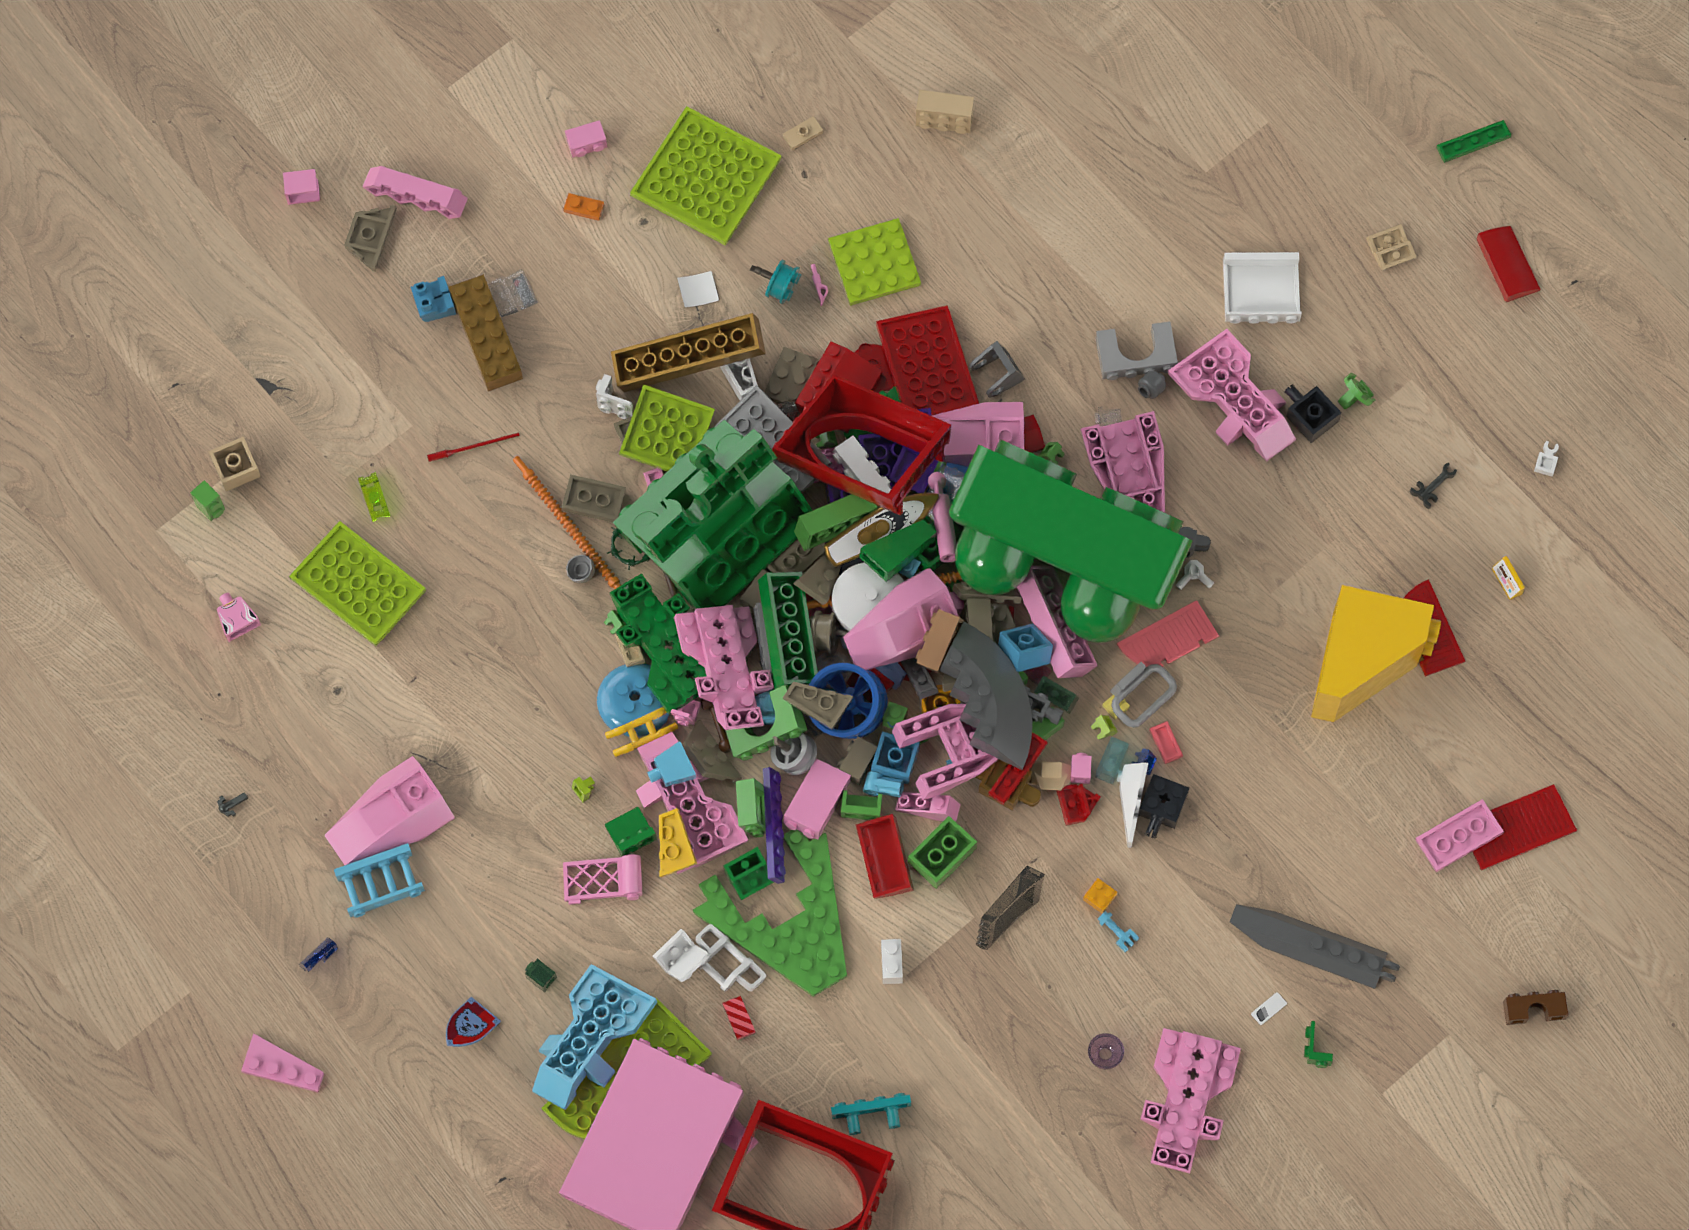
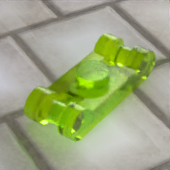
[358,472,390,522]

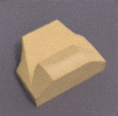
[1031,761,1071,791]

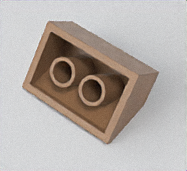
[916,609,965,675]

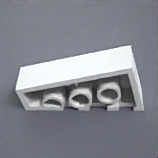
[720,358,758,401]
[833,436,891,509]

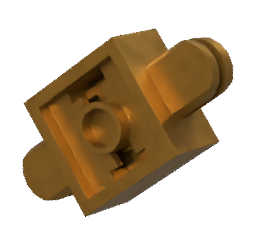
[975,759,1041,811]

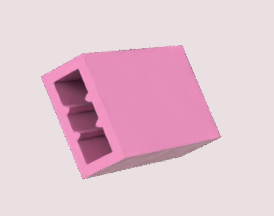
[783,759,851,840]

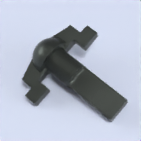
[217,793,248,817]

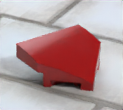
[1056,783,1101,826]

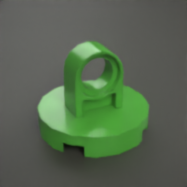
[1338,373,1376,409]

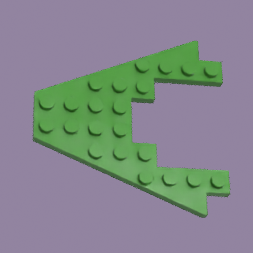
[693,830,847,997]

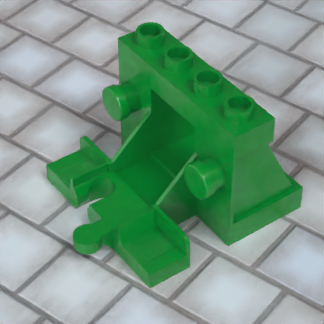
[612,420,813,611]

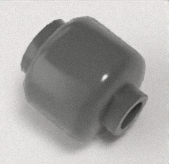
[1138,371,1166,399]

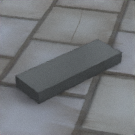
[901,657,938,699]

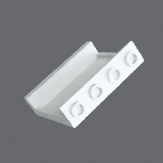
[1223,252,1302,324]

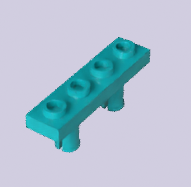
[831,1093,911,1135]

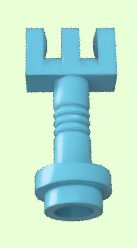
[1098,911,1139,952]

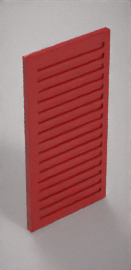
[1472,784,1577,871]

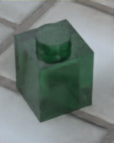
[525,958,557,993]

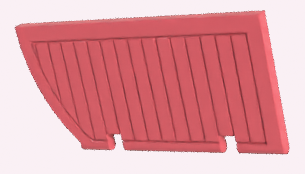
[1117,600,1219,667]

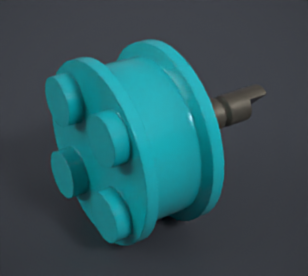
[750,259,802,304]

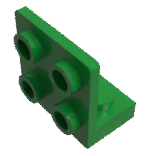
[605,807,657,856]

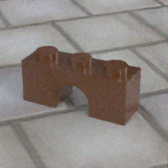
[1503,990,1569,1025]

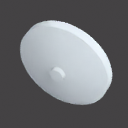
[832,563,904,631]

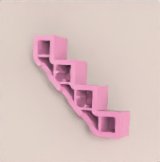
[363,166,468,219]

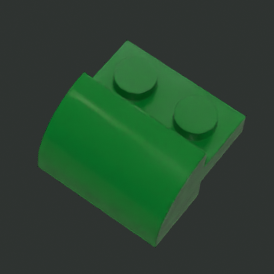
[723,847,774,900]

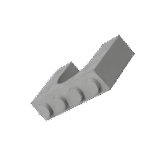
[1095,322,1178,380]

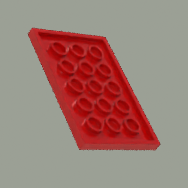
[876,305,979,416]

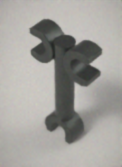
[1410,463,1457,509]

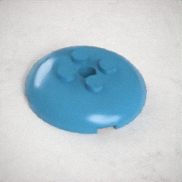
[597,664,670,737]

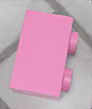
[565,120,607,158]

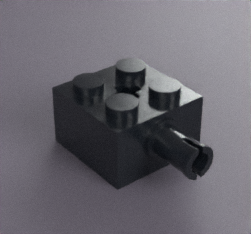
[1284,384,1342,443]
[1138,774,1190,839]

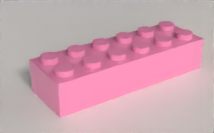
[1017,565,1097,678]

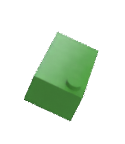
[794,495,877,551]

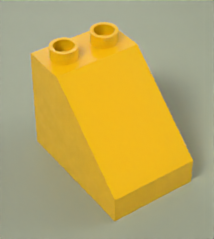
[1311,585,1441,722]

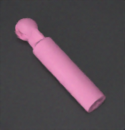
[928,472,957,562]

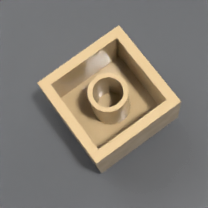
[208,437,261,492]

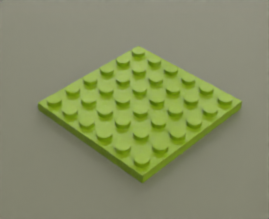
[630,106,782,246]

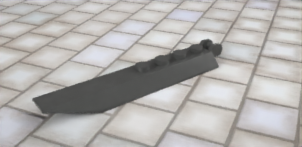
[1230,904,1400,989]

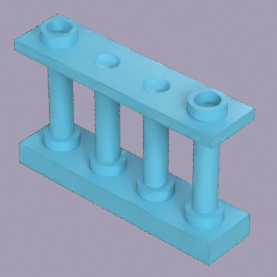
[334,843,425,918]

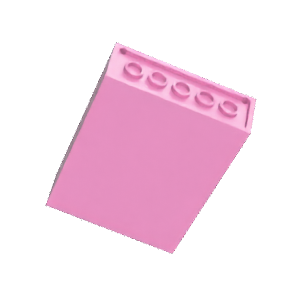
[559,1038,744,1230]

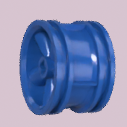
[809,663,888,739]

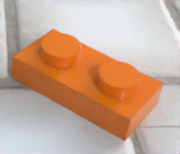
[563,193,604,221]

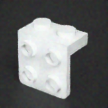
[596,374,634,419]
[653,929,710,982]

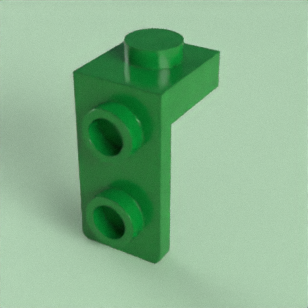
[1304,1021,1333,1068]

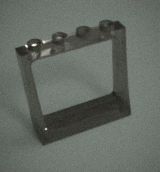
[976,866,1045,950]

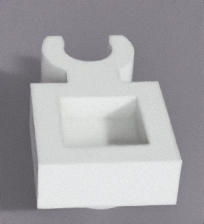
[1534,441,1559,476]

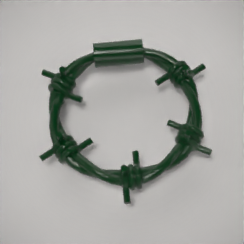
[607,527,650,570]

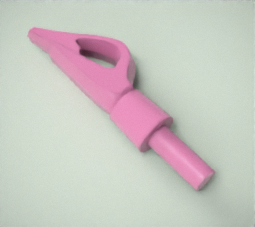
[811,264,828,306]

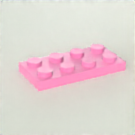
[1415,799,1504,872]

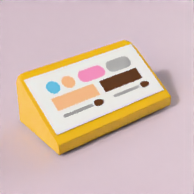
[1492,556,1525,600]

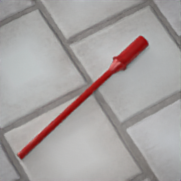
[427,432,520,462]

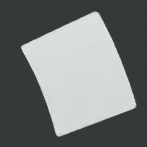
[677,271,719,307]

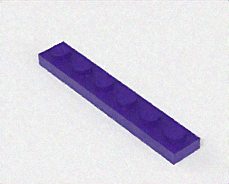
[763,767,786,884]

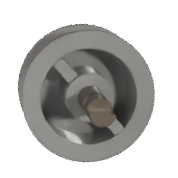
[771,733,817,775]

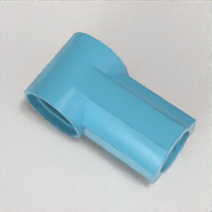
[863,771,904,797]

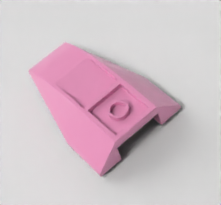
[933,402,1024,467]
[1081,411,1165,513]
[843,568,959,670]
[325,756,455,865]

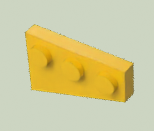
[659,808,697,878]

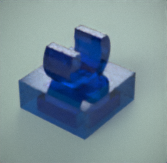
[1131,748,1157,775]

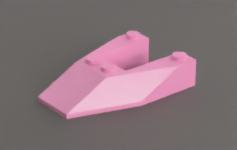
[892,704,998,801]

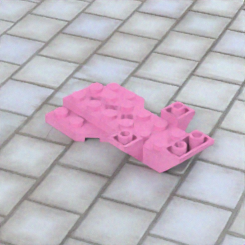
[1168,329,1296,462]
[674,605,774,730]
[636,732,748,875]
[1140,1028,1241,1174]

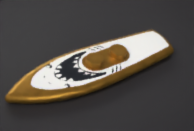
[824,493,939,567]

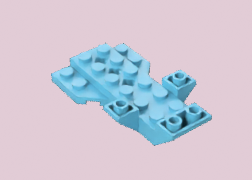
[532,964,657,1110]

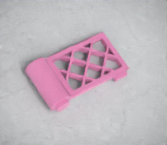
[563,854,643,905]

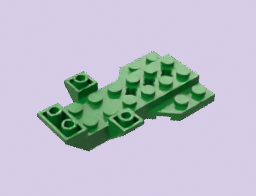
[610,573,725,715]

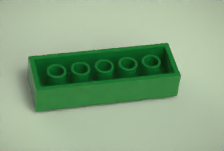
[758,572,818,689]

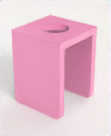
[283,169,320,205]

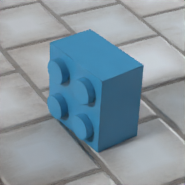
[998,624,1053,672]
[871,732,920,785]

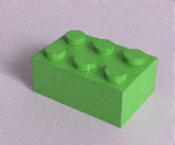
[908,816,977,889]

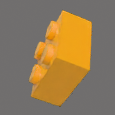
[1083,878,1118,914]

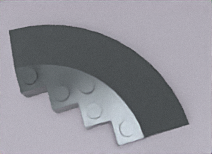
[940,622,1032,770]

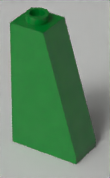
[859,520,937,582]

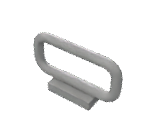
[1110,662,1177,728]

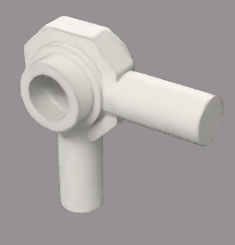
[1176,560,1214,590]

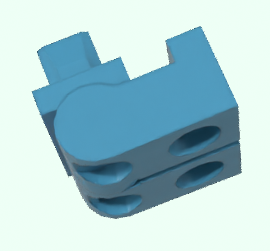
[411,276,456,322]

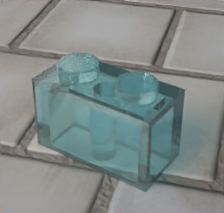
[1095,736,1129,785]

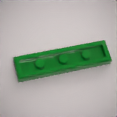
[1436,120,1511,163]

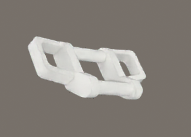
[695,924,766,992]

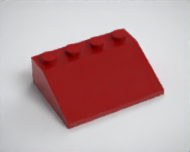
[795,341,883,434]

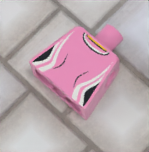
[217,593,261,642]

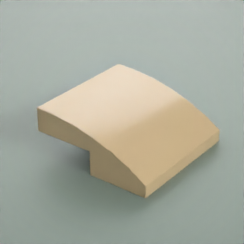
[1366,224,1416,270]

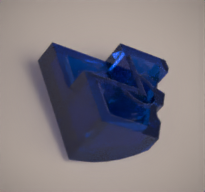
[299,937,338,972]

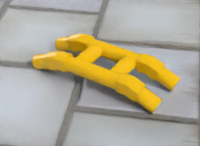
[605,707,678,757]

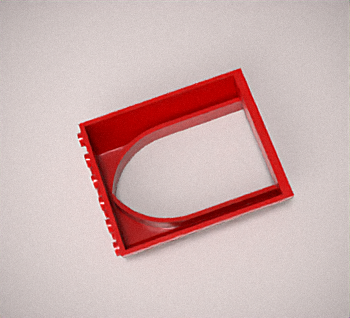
[772,374,951,516]
[712,1099,895,1230]

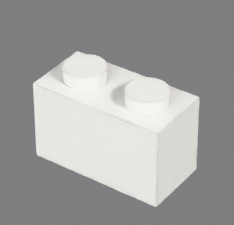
[881,939,903,984]

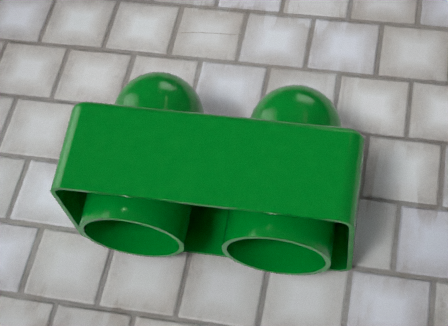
[949,439,1193,643]

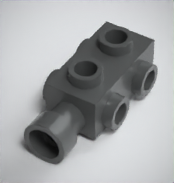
[1025,686,1064,725]

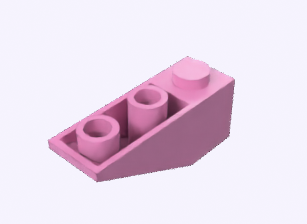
[895,792,960,822]

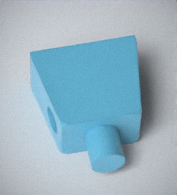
[647,741,696,787]

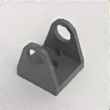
[969,341,1025,398]

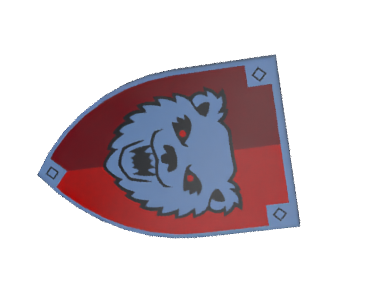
[446,997,501,1047]

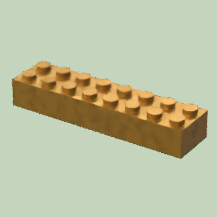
[611,313,766,392]

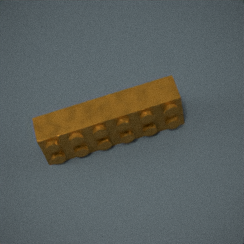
[449,274,523,392]

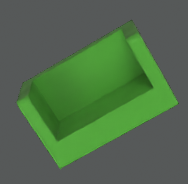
[841,790,882,820]

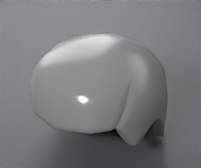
[566,554,595,583]

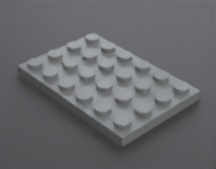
[714,385,833,494]

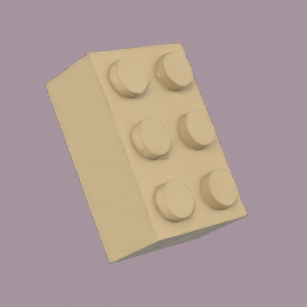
[916,90,974,134]

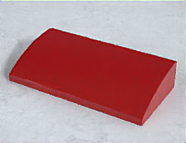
[1476,226,1541,303]
[856,814,914,899]

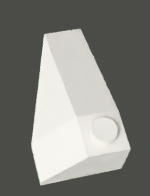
[1117,763,1148,848]

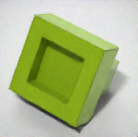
[1091,715,1118,740]
[572,776,595,803]

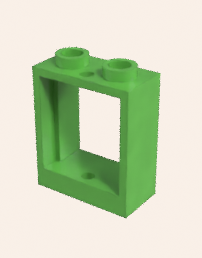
[736,778,766,838]

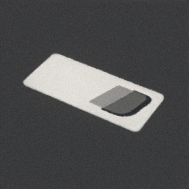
[1251,992,1287,1025]

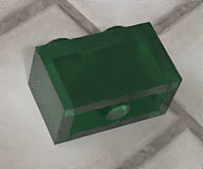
[1034,676,1079,714]

